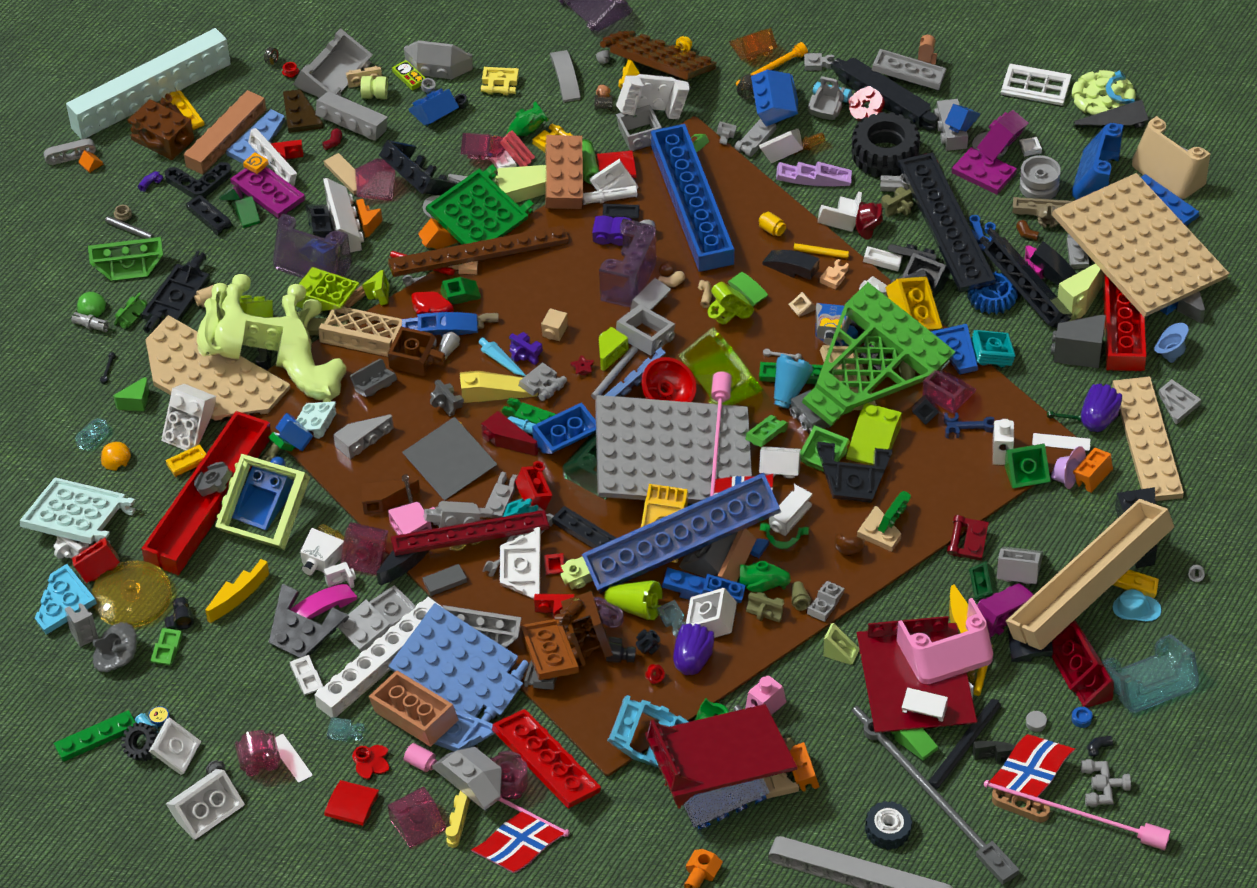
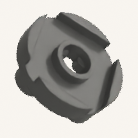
[194,462,233,496]

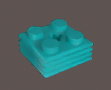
[971,330,1016,367]

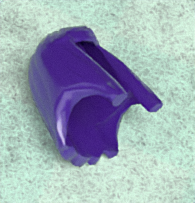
[1081,384,1122,432]
[673,623,714,675]

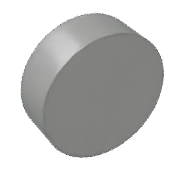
[1026,711,1047,732]

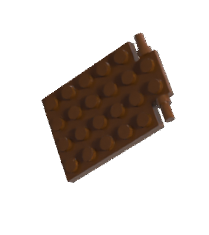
[600,31,717,80]

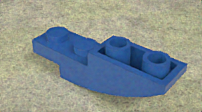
[402,312,478,337]
[662,567,745,603]

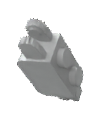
[423,501,494,528]

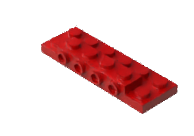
[492,709,601,809]

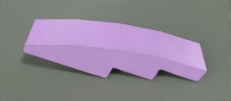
[776,162,852,186]

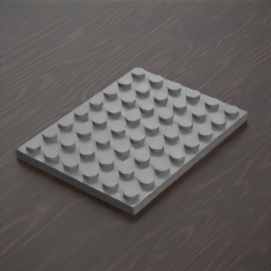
[595,395,752,504]

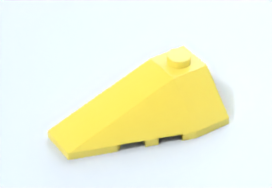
[460,371,538,403]

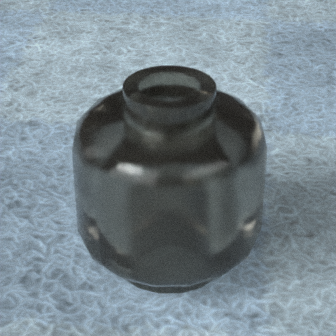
[737,74,755,100]

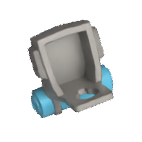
[808,76,853,120]

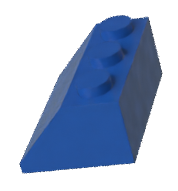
[751,70,798,127]
[532,403,596,453]

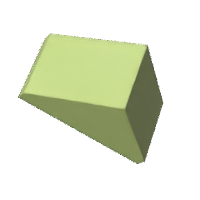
[823,623,859,665]

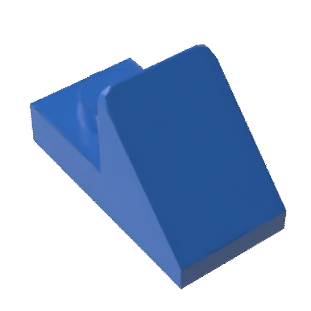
[275,413,313,451]

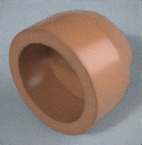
[596,85,611,100]

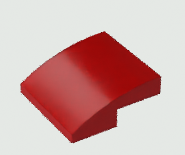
[597,151,636,178]
[324,780,379,826]

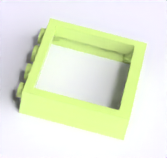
[215,454,310,550]

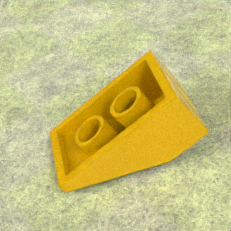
[885,277,942,331]

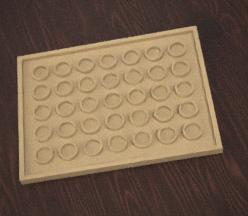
[1052,173,1229,317]

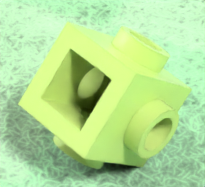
[561,557,593,590]

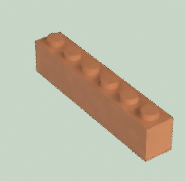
[184,90,266,175]

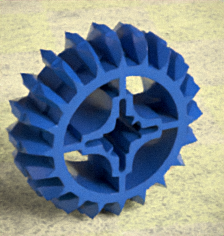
[967,271,1018,315]

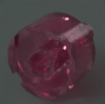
[235,730,280,776]
[490,751,528,799]

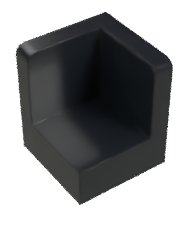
[912,394,939,425]

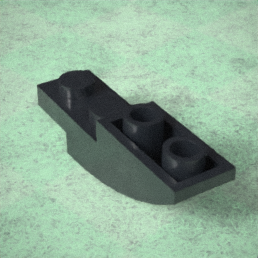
[306,204,331,239]

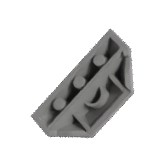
[404,40,473,79]
[443,605,522,648]
[432,747,502,810]

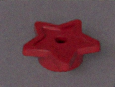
[570,355,595,375]

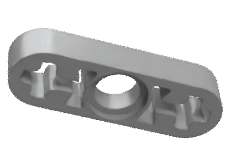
[44,139,96,165]

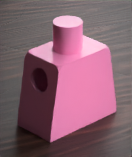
[388,502,435,535]
[745,676,786,715]

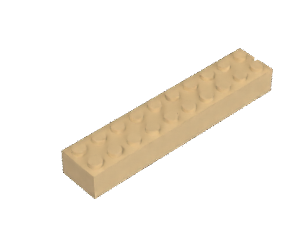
[1006,499,1174,650]

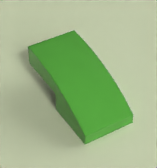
[728,272,768,307]
[151,628,183,666]

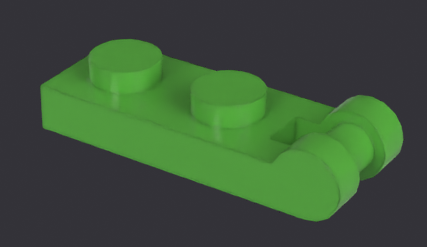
[745,415,788,447]

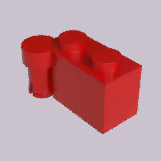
[515,461,553,510]

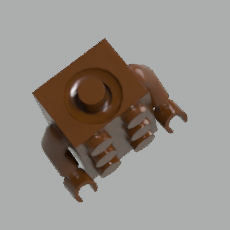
[127,93,194,160]
[554,591,613,667]

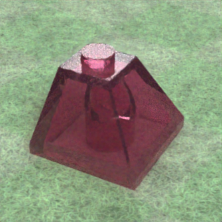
[355,158,395,201]

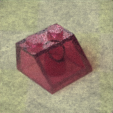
[461,133,510,161]
[340,522,388,575]
[388,786,446,848]

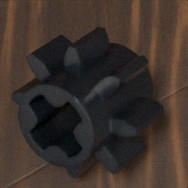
[636,629,660,655]

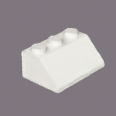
[166,769,245,840]

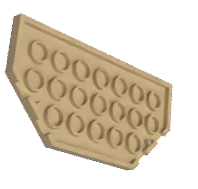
[146,315,290,420]

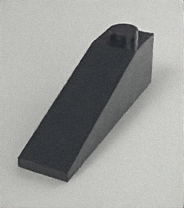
[1073,100,1149,129]

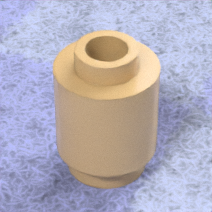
[194,285,213,308]

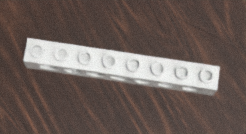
[315,597,443,720]

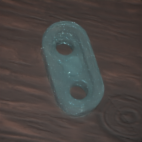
[75,419,109,450]

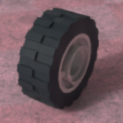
[865,801,912,849]

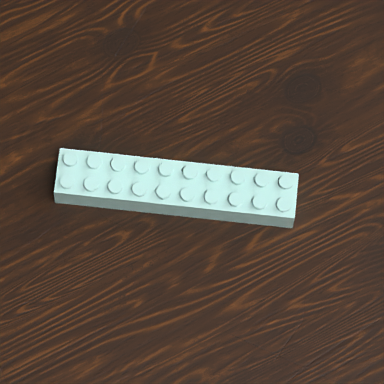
[66,28,231,140]

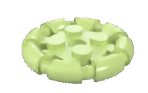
[1072,70,1136,116]

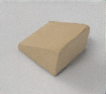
[789,292,816,317]

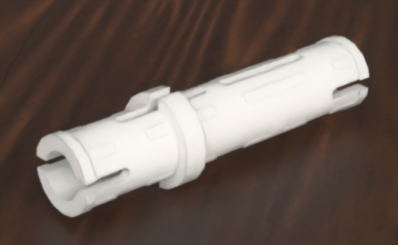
[583,185,637,205]

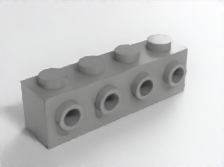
[315,91,388,140]

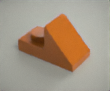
[356,199,382,238]

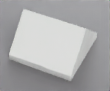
[759,129,803,163]

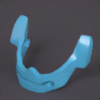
[1106,70,1135,104]

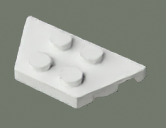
[500,527,541,599]

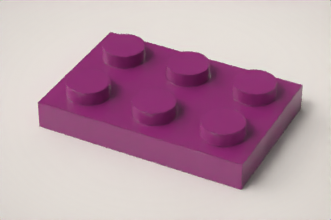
[952,147,1017,195]

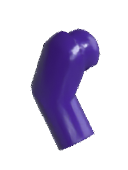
[138,171,163,192]

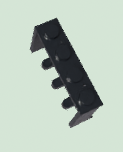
[379,140,458,196]

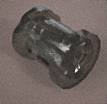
[594,95,613,111]

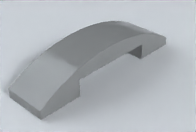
[550,50,581,103]

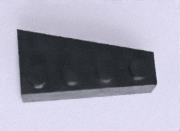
[1115,487,1157,568]

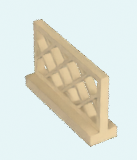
[319,306,402,357]

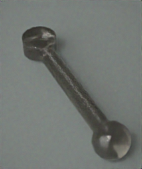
[402,474,413,504]

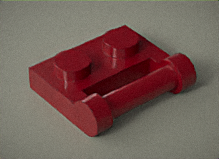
[947,515,989,561]

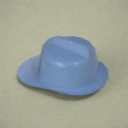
[1154,323,1189,363]

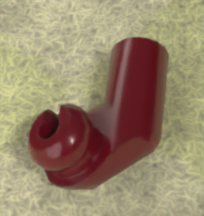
[322,128,343,150]

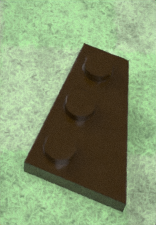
[283,89,323,133]

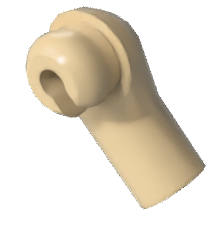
[659,271,685,287]
[698,280,712,308]

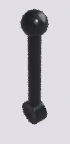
[100,352,116,384]

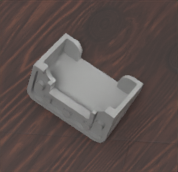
[293,28,373,98]

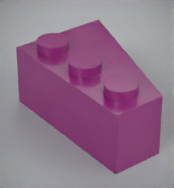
[977,110,1029,161]
[977,583,1033,638]

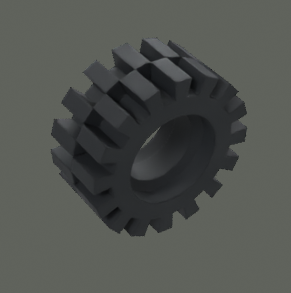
[121,722,159,761]

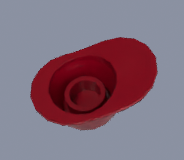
[856,202,883,240]

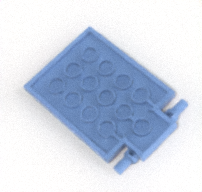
[388,603,530,722]

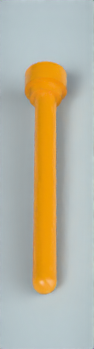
[736,42,808,87]

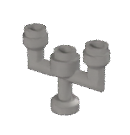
[1081,759,1131,807]

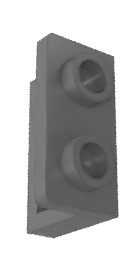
[350,359,397,397]

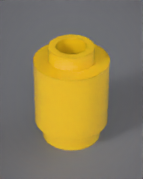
[759,212,786,236]

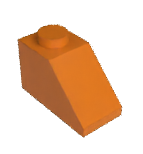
[418,218,458,249]

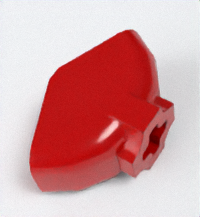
[411,292,454,317]

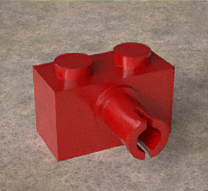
[72,538,120,584]

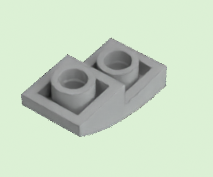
[807,581,845,622]

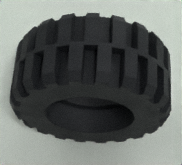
[852,112,920,178]

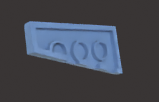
[226,109,285,163]
[604,347,665,397]

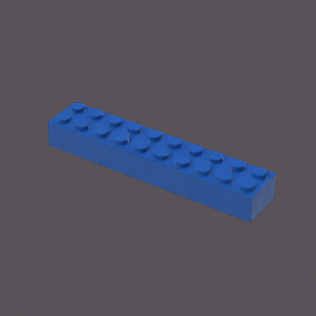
[651,124,734,272]
[582,473,781,593]

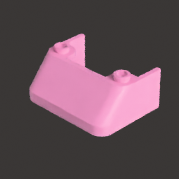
[897,598,993,684]

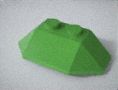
[88,237,163,281]

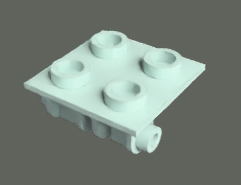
[296,401,336,439]

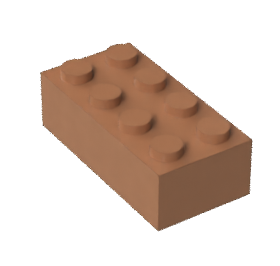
[545,135,583,209]
[369,670,459,747]

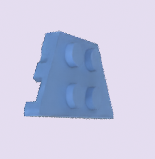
[434,710,494,751]

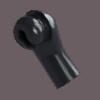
[1087,735,1113,757]

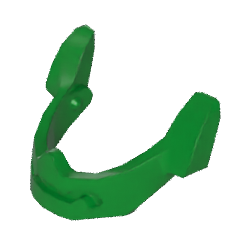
[760,523,809,549]

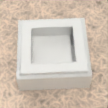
[1019,137,1042,157]

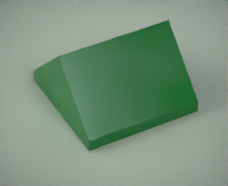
[1005,443,1051,488]

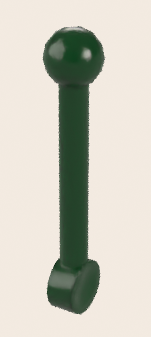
[1047,411,1081,422]

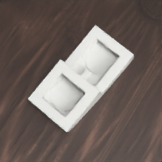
[290,655,323,696]

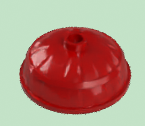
[642,357,696,402]

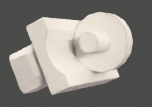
[54,536,89,559]

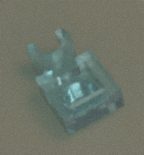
[657,600,686,637]
[327,717,365,741]

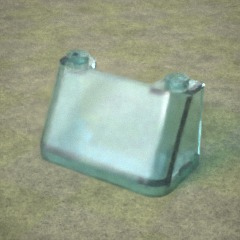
[1101,634,1199,713]

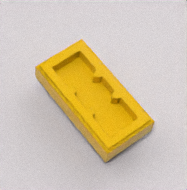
[166,444,206,477]

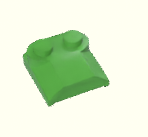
[800,425,850,472]

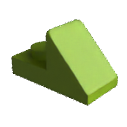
[362,270,390,305]

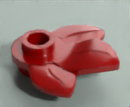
[352,745,389,779]

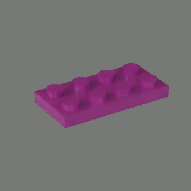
[231,167,305,219]

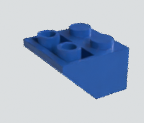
[408,88,459,125]

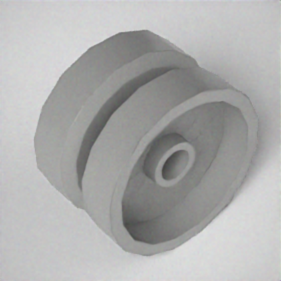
[1020,155,1061,200]

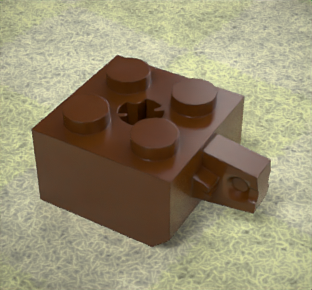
[388,327,445,376]

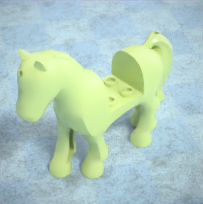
[197,274,346,402]

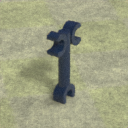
[944,413,994,438]

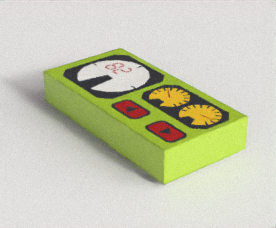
[392,60,425,91]

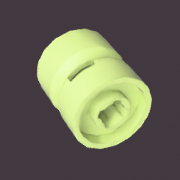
[361,76,388,99]

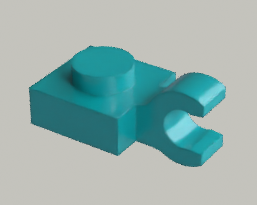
[503,498,539,517]

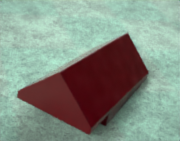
[1052,621,1114,708]

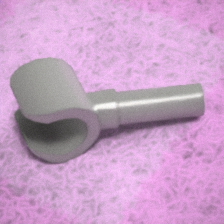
[402,275,426,287]
[483,559,500,577]

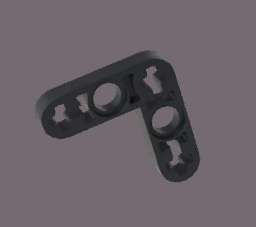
[165,162,232,199]

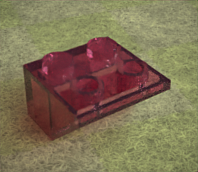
[922,370,976,413]

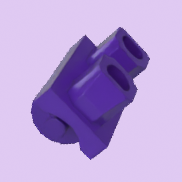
[509,332,543,365]

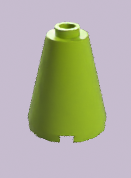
[604,580,662,620]

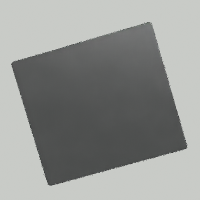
[403,417,497,500]

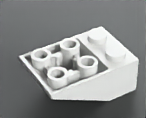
[161,384,216,450]

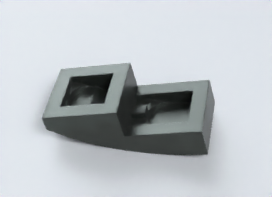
[973,741,1016,764]

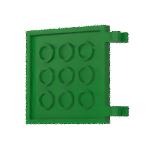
[426,164,534,245]

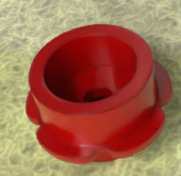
[282,62,299,78]
[645,664,665,684]

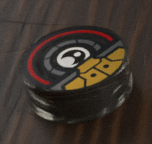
[264,47,279,65]

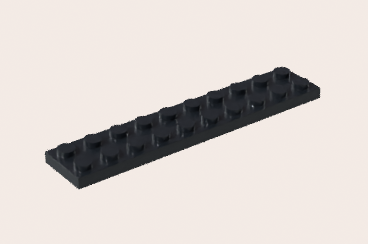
[898,152,996,292]

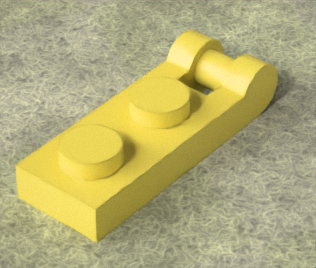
[446,791,470,848]

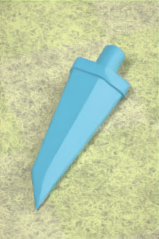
[479,338,526,376]

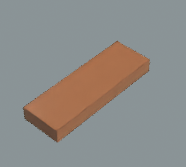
[717,528,756,582]

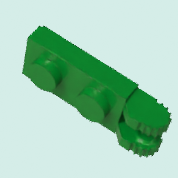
[502,397,556,424]
[878,491,911,533]

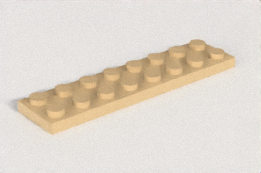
[1112,377,1184,501]

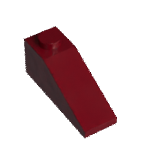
[481,411,538,456]

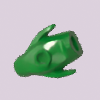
[506,101,549,138]
[740,561,791,592]

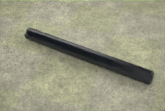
[929,698,1001,789]

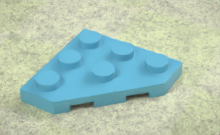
[35,564,97,635]

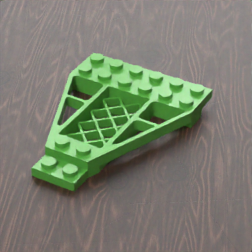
[802,282,956,426]

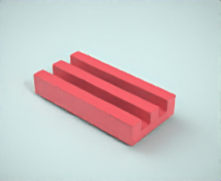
[500,130,535,167]

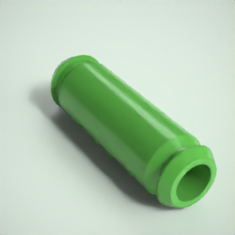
[582,139,600,184]

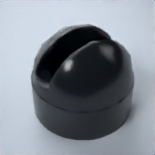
[454,94,468,109]

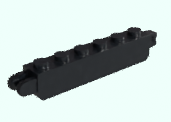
[831,58,937,132]
[980,228,1073,328]

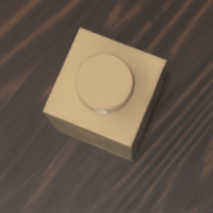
[541,308,568,341]

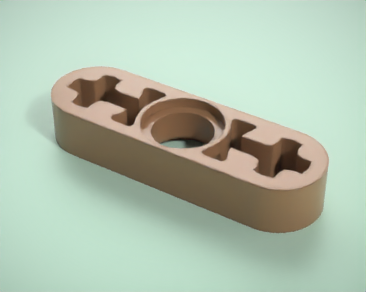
[992,788,1050,823]

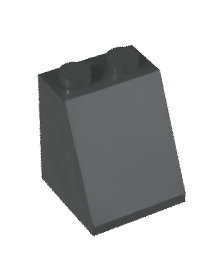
[1051,315,1106,368]

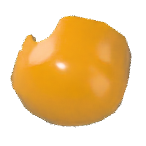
[101,442,131,471]

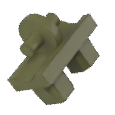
[881,186,914,217]
[746,592,784,623]

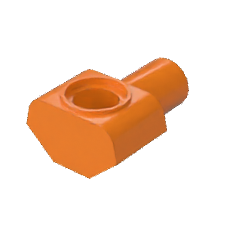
[684,849,723,888]

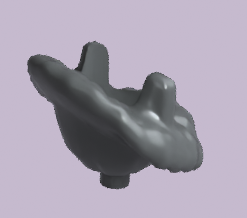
[93,622,137,672]

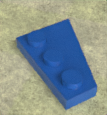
[931,324,978,374]

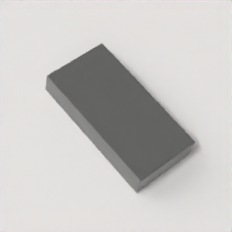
[423,564,467,596]

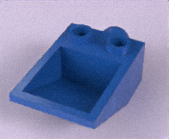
[232,457,294,531]

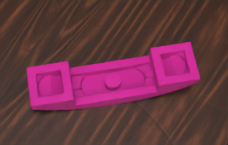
[291,584,357,619]

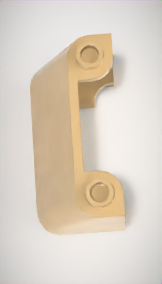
[1132,116,1210,199]

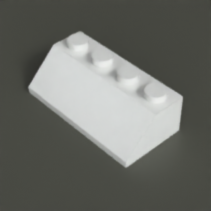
[323,178,364,254]

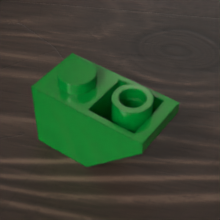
[440,277,481,305]

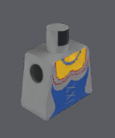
[816,303,851,345]

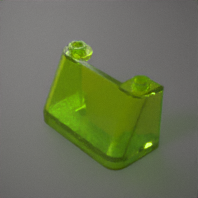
[678,327,763,405]

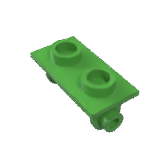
[114,292,148,329]

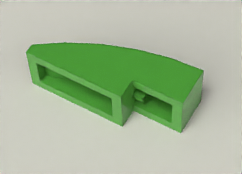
[891,728,938,760]

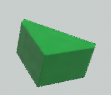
[232,196,260,228]

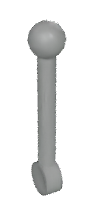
[763,349,802,361]

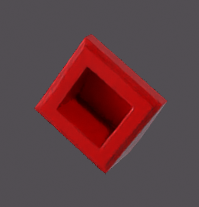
[544,553,565,575]

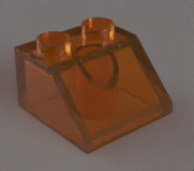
[729,28,777,61]

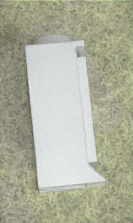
[769,484,812,536]

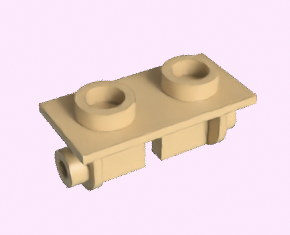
[346,66,382,88]

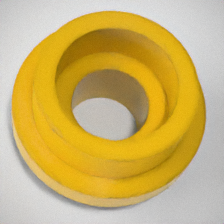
[676,36,692,51]

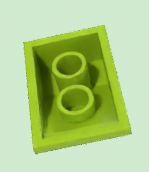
[846,403,902,466]

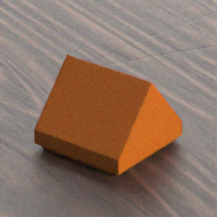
[79,150,103,173]

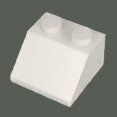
[686,588,737,638]

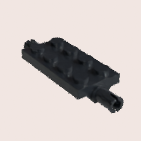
[141,251,210,334]

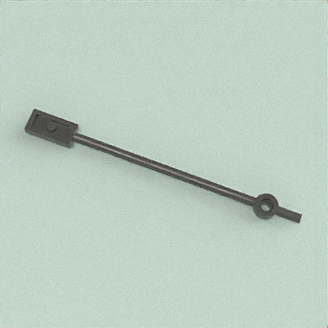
[852,706,1019,885]

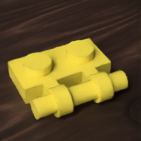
[481,67,519,95]

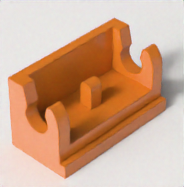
[1073,448,1113,493]
[790,742,820,791]

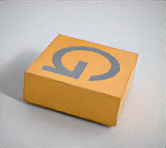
[243,152,269,174]

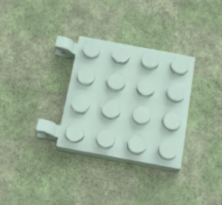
[20,478,135,544]

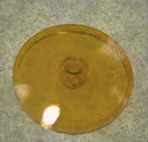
[92,560,172,628]

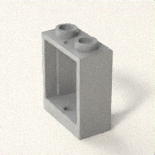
[616,105,662,151]
[616,304,675,356]

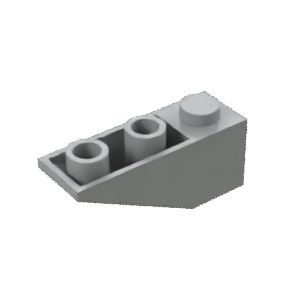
[333,415,394,459]

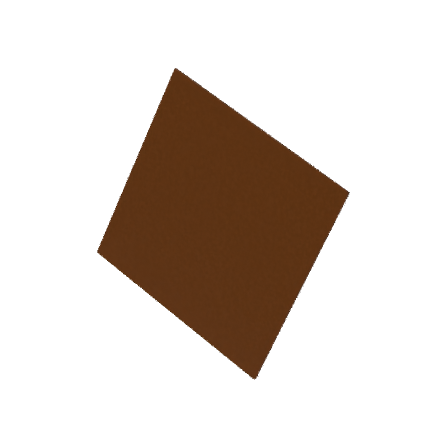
[250,116,1086,776]

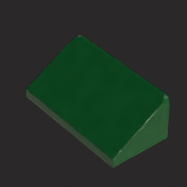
[219,185,244,200]
[969,561,998,602]

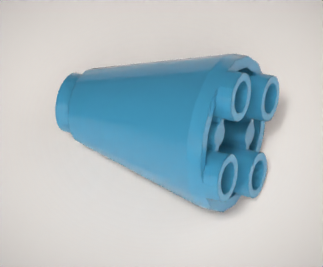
[774,354,813,409]

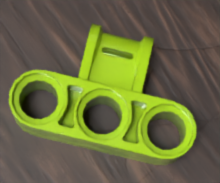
[708,282,754,324]

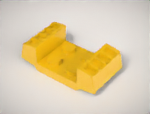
[641,484,689,563]

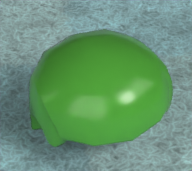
[76,292,106,317]

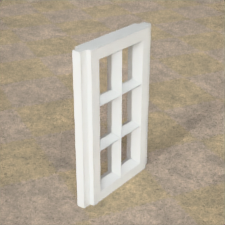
[1001,64,1072,106]

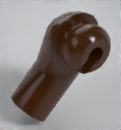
[1016,220,1039,241]

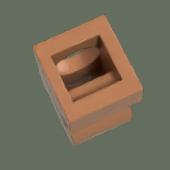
[918,35,937,65]

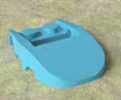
[607,695,688,768]

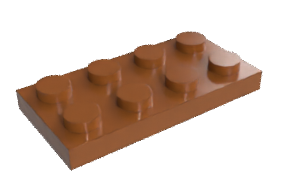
[520,619,579,680]

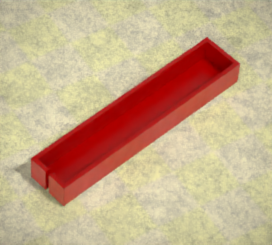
[141,411,271,575]

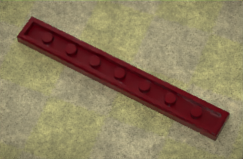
[391,510,549,556]

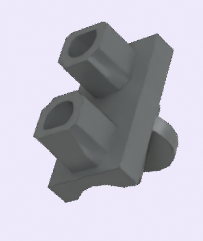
[430,380,464,416]

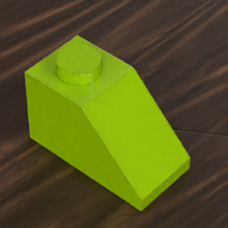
[599,327,629,371]

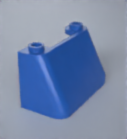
[1072,123,1123,199]

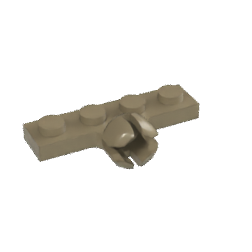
[1012,197,1073,228]

